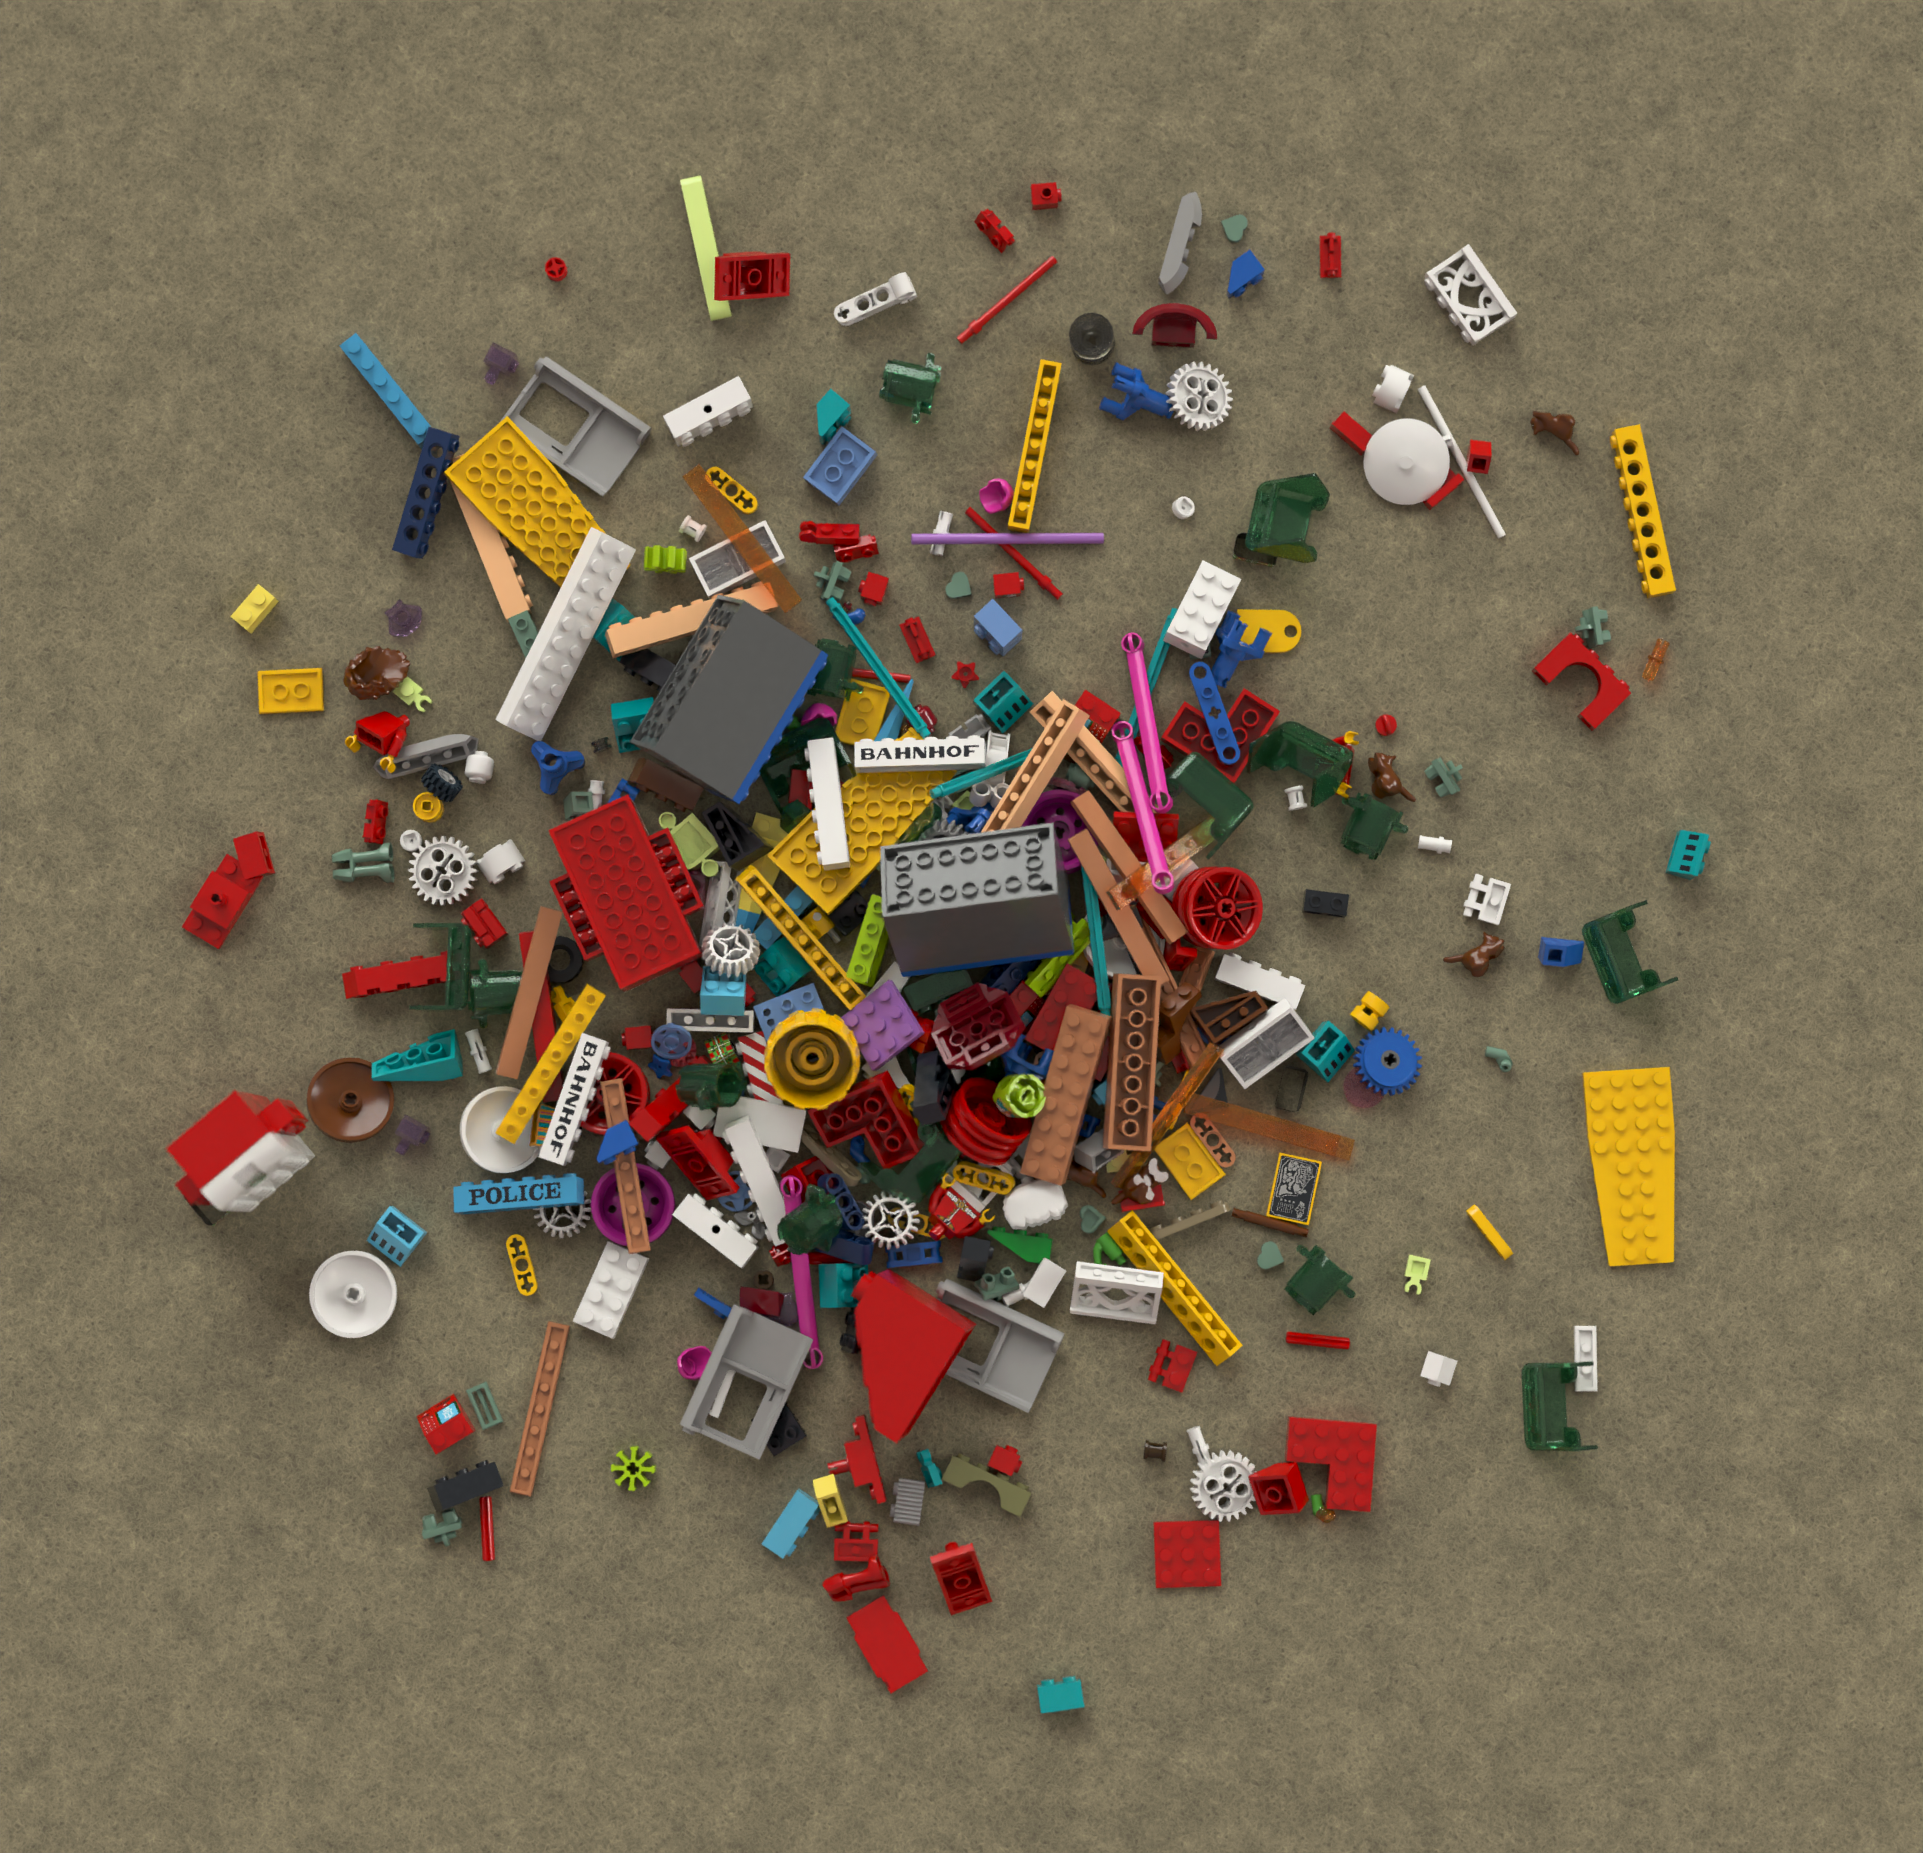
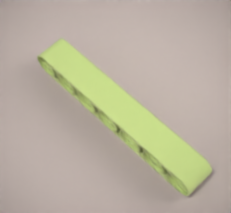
[680,175,732,321]

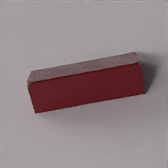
[740,1286,785,1317]

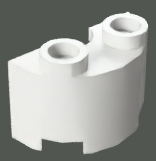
[1372,365,1414,413]
[477,839,525,884]

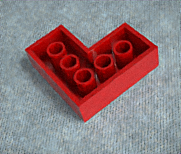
[1160,688,1280,786]
[1025,963,1109,1081]
[807,1070,927,1170]
[1285,1416,1377,1512]

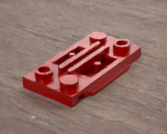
[846,1595,928,1694]

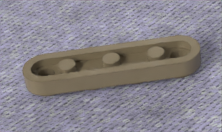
[801,1121,862,1186]
[1150,1200,1231,1240]

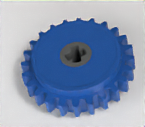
[1353,1027,1422,1096]

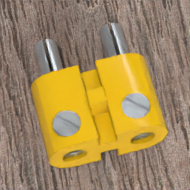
[801,906,841,943]

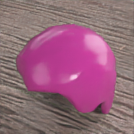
[979,478,1014,514]
[801,703,837,734]
[677,1346,712,1380]

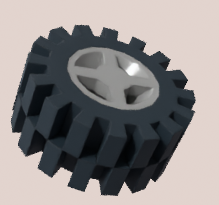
[421,763,463,802]

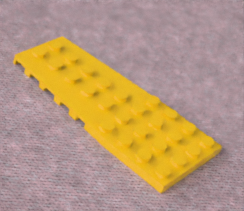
[444,416,630,588]
[767,727,957,915]
[1582,1067,1675,1266]

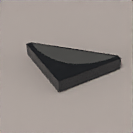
[1188,1068,1229,1114]

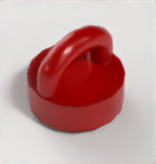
[1375,714,1397,736]

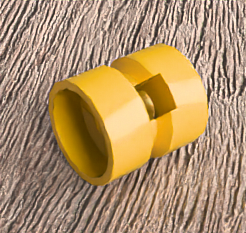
[413,792,444,823]
[1350,991,1390,1032]

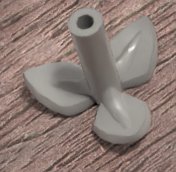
[734,1206,766,1240]

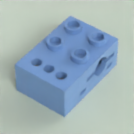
[803,426,877,506]
[974,599,1022,656]
[753,983,824,1041]

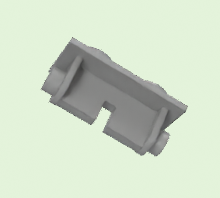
[947,714,992,739]

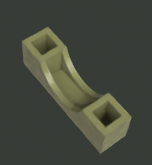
[942,1453,1031,1517]

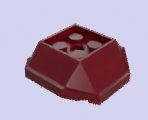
[931,983,1026,1070]

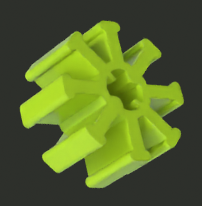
[644,545,687,574]
[611,1446,656,1491]

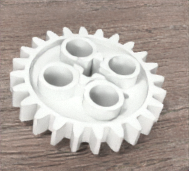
[1166,362,1233,431]
[408,836,479,906]
[1190,1450,1257,1522]

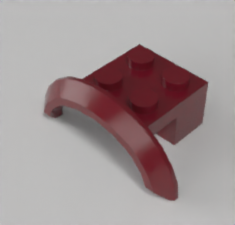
[1132,303,1217,348]

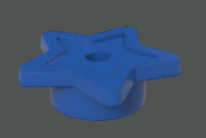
[648,1054,672,1078]

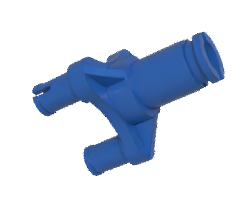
[1099,362,1174,420]
[1211,610,1272,688]
[531,741,585,795]
[946,796,1002,836]
[992,1034,1054,1102]

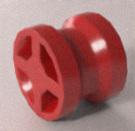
[545,257,568,282]

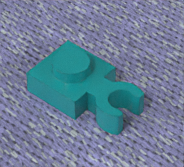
[916,1449,942,1488]

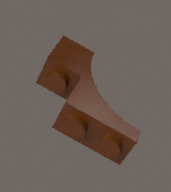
[1156,982,1202,1065]

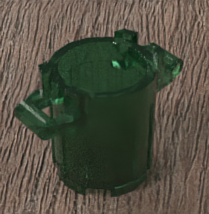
[879,352,942,423]
[807,638,864,702]
[1340,792,1408,860]
[468,959,523,1028]
[676,1061,747,1110]
[777,1184,842,1255]
[1284,1245,1355,1316]

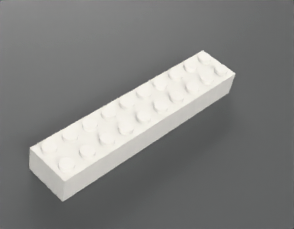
[496,527,636,741]

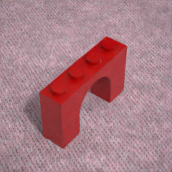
[1532,632,1631,731]

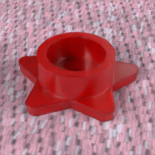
[951,661,979,688]

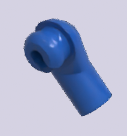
[832,608,865,625]
[850,1135,871,1168]

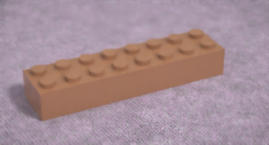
[1103,974,1161,1151]
[1020,1004,1112,1186]

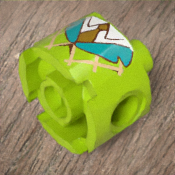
[993,1074,1046,1118]

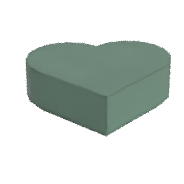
[1221,215,1248,243]
[945,572,971,599]
[1080,1205,1106,1234]
[1257,1241,1284,1269]

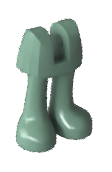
[332,842,395,883]

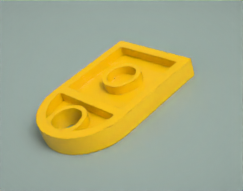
[1237,609,1301,653]

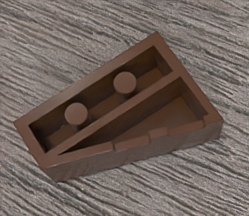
[628,758,704,812]
[1190,991,1268,1048]

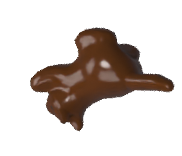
[1530,411,1579,456]
[1368,752,1416,802]
[1443,932,1505,977]
[1111,1158,1169,1205]
[1067,1159,1107,1198]

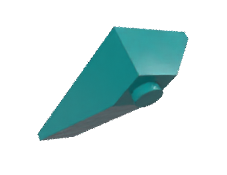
[372,1029,463,1081]

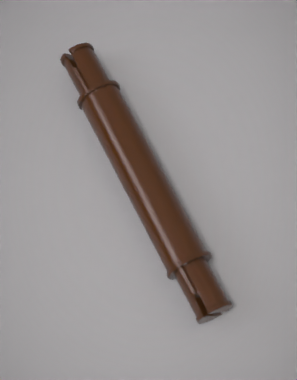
[1231,1208,1309,1238]

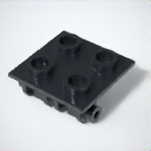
[821,889,868,936]
[840,1308,861,1354]
[751,1402,807,1456]

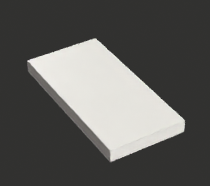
[713,1093,807,1153]

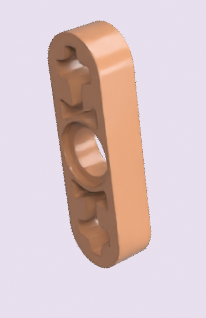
[1190,1113,1235,1167]

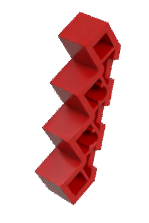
[342,950,466,999]

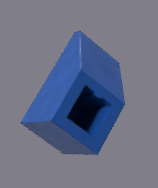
[1227,250,1265,299]
[1538,937,1584,967]
[597,1120,639,1165]

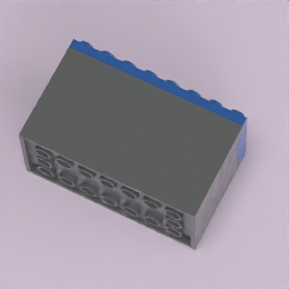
[630,595,828,804]
[880,823,1074,977]

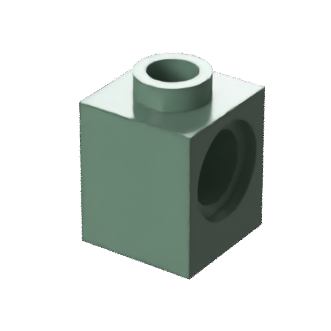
[563,792,594,820]

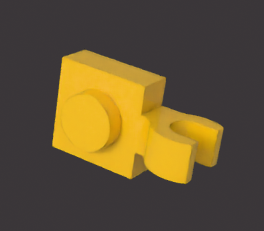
[551,985,575,1022]

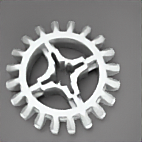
[701,922,760,978]
[862,1190,920,1249]
[533,1191,591,1238]

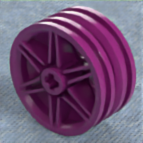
[1021,789,1098,875]
[591,1163,675,1246]

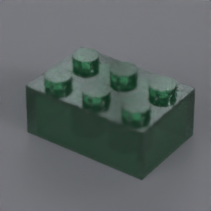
[903,969,973,1016]

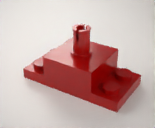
[714,251,790,301]
[182,854,264,950]
[656,1125,740,1201]
[827,1414,887,1504]
[930,1542,992,1615]

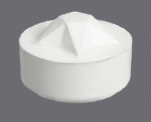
[1172,497,1195,519]
[400,830,423,852]

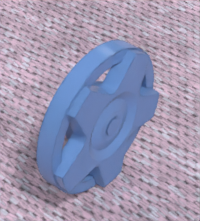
[651,1023,692,1059]
[718,1171,753,1212]

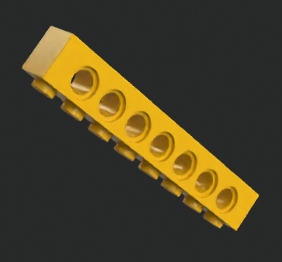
[1008,359,1062,533]
[1610,424,1676,599]
[735,865,866,1010]
[496,983,606,1144]
[1107,1210,1243,1366]

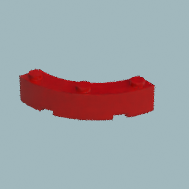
[629,1054,720,1142]

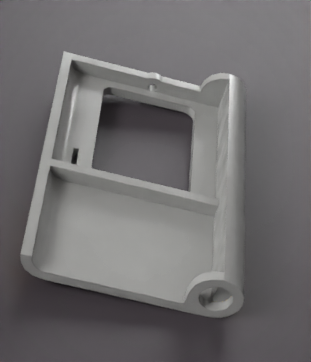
[499,356,652,497]
[936,1279,1065,1413]
[680,1304,813,1460]

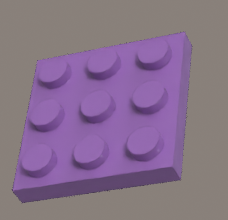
[841,980,925,1071]

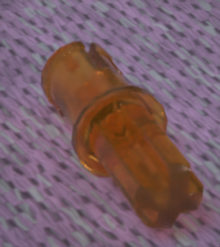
[1642,639,1670,681]

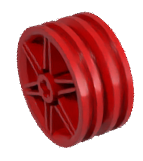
[1172,867,1263,950]
[580,1052,650,1135]
[941,1078,1032,1166]

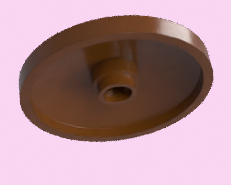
[307,1058,394,1143]

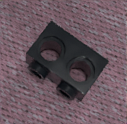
[1302,889,1349,918]

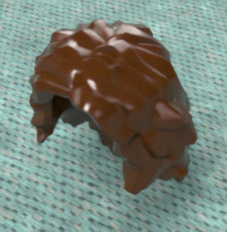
[343,646,410,700]

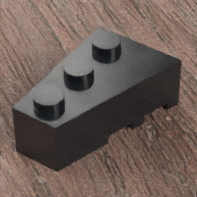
[619,649,676,692]
[702,802,774,871]
[913,1050,958,1126]
[957,1236,994,1282]
[427,1460,504,1512]

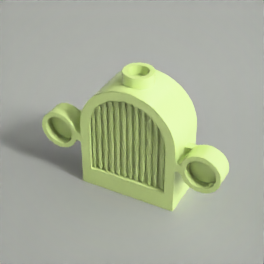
[659,812,720,877]

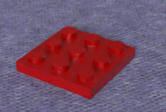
[1113,812,1179,867]
[1153,1520,1221,1588]

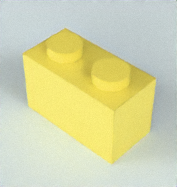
[230,584,279,633]
[813,1474,848,1528]

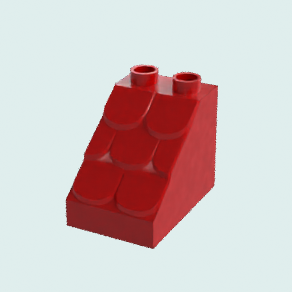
[851,1268,976,1443]

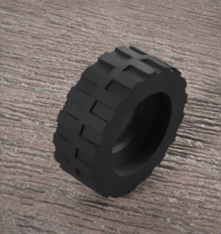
[548,936,584,984]

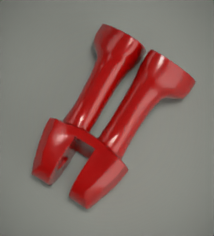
[823,1554,890,1602]

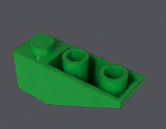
[987,1226,1052,1263]

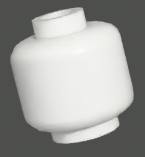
[465,751,494,784]

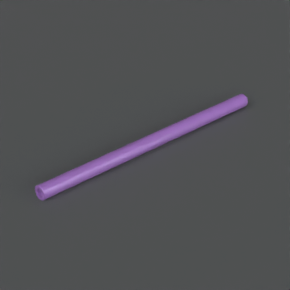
[911,533,1104,544]

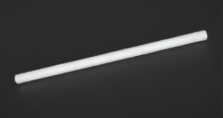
[1418,385,1506,539]

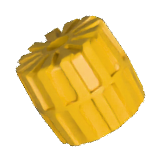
[764,1008,860,1110]

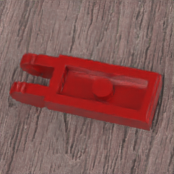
[799,521,860,545]

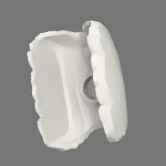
[1002,1177,1068,1230]

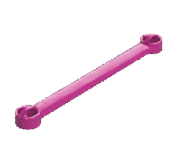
[1121,633,1173,814]
[1112,721,1174,894]
[780,1175,823,1369]

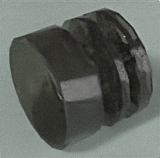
[1069,313,1115,365]

